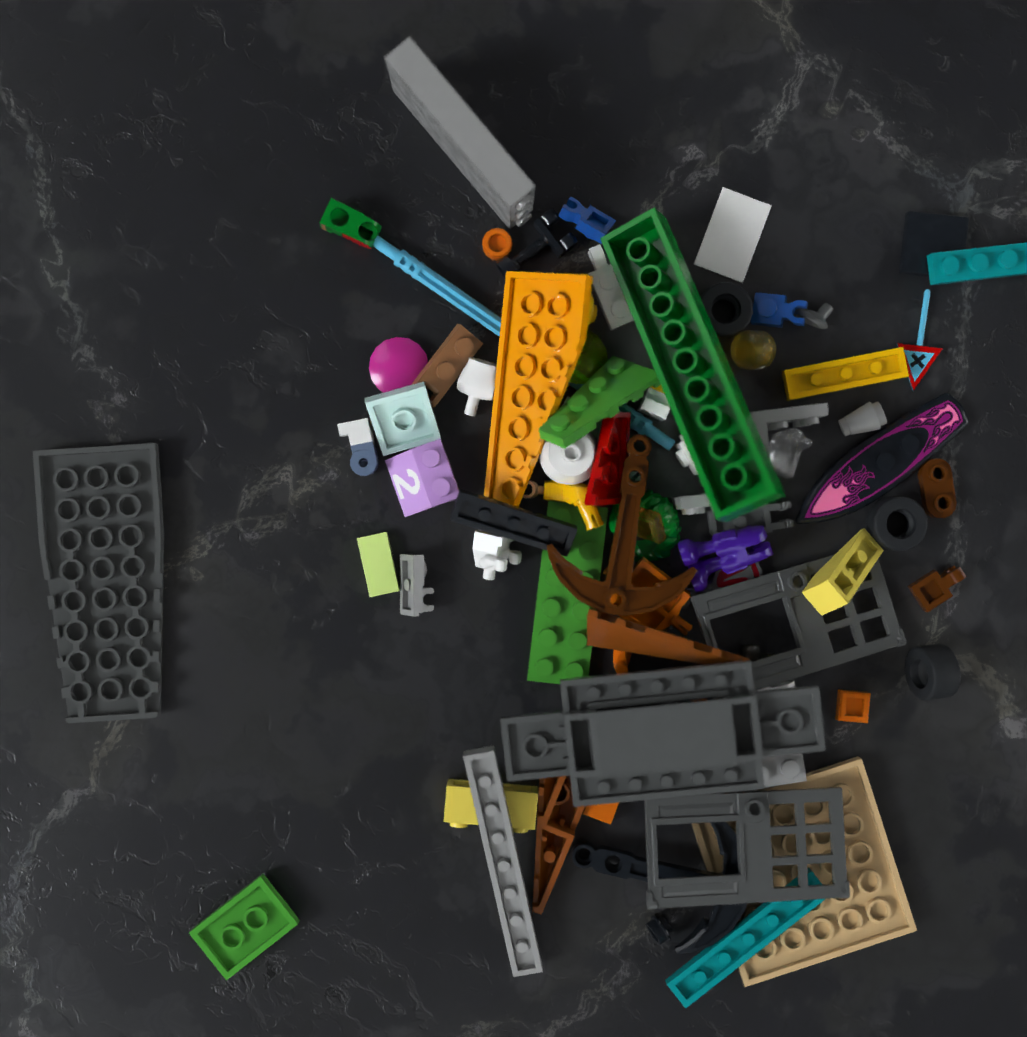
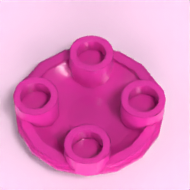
[369,337,428,392]

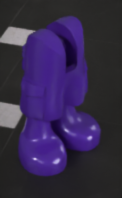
[678,525,774,593]

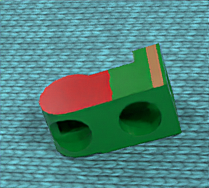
[320,198,382,249]

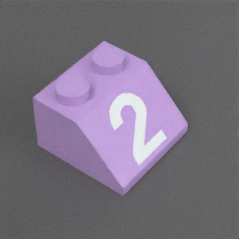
[385,439,459,517]

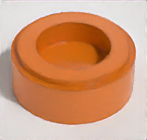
[482,228,512,261]

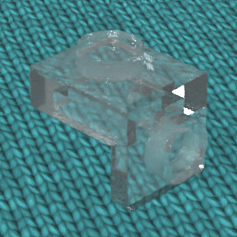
[769,428,813,479]

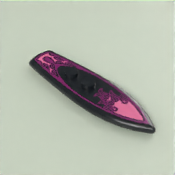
[796,393,969,524]

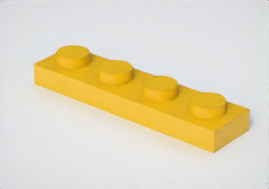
[782,347,909,401]

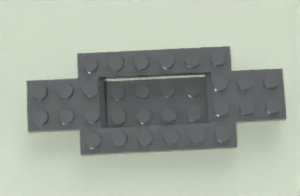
[500,660,826,807]

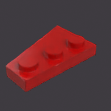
[584,412,631,506]

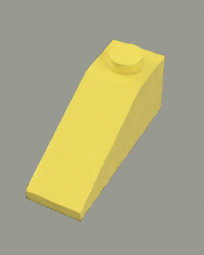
[802,528,884,616]

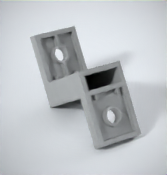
[672,403,829,515]

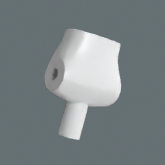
[457,357,497,417]

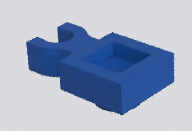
[558,197,616,244]
[751,292,808,328]

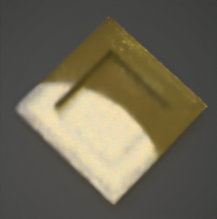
[637,507,666,544]

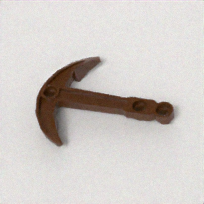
[546,434,697,616]

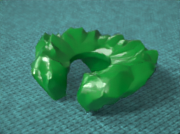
[609,489,682,562]

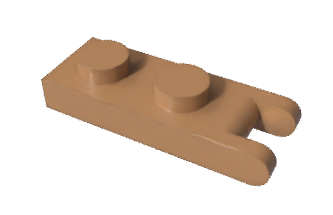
[411,324,483,408]

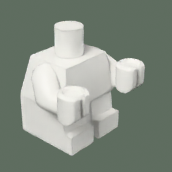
[472,530,522,580]

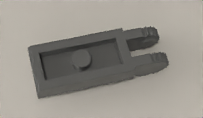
[706,501,794,540]

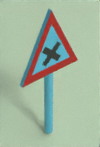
[896,289,943,391]

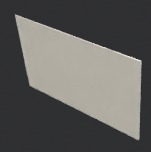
[694,187,772,283]

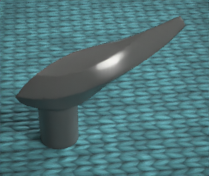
[794,303,833,329]

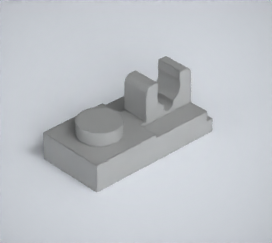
[400,554,434,617]

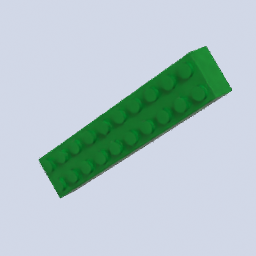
[600,208,786,522]

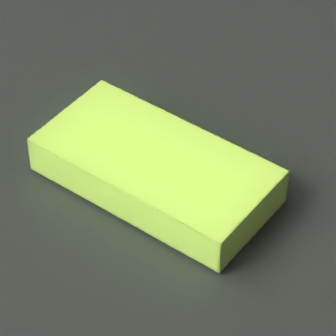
[357,532,400,597]

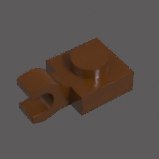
[908,565,967,612]

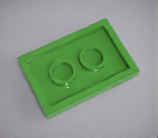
[189,873,300,980]

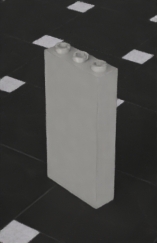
[385,37,535,230]

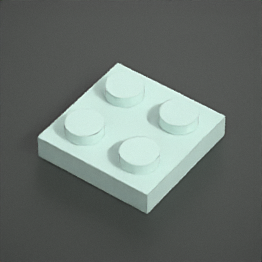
[365,381,441,456]

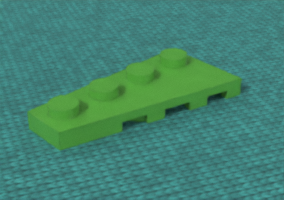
[538,356,661,449]

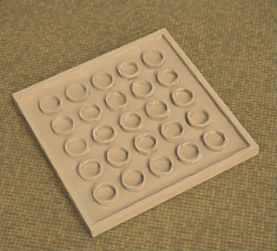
[691,756,917,987]

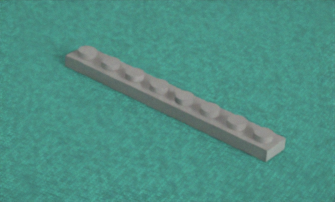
[463,746,543,977]

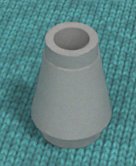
[838,401,887,437]

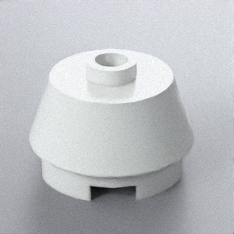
[539,432,598,485]

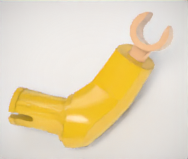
[523,480,605,531]

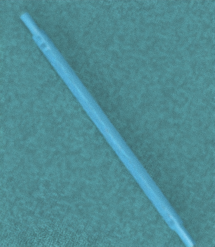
[373,236,675,451]

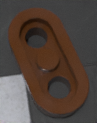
[918,458,957,518]

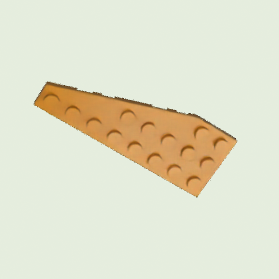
[484,271,593,507]

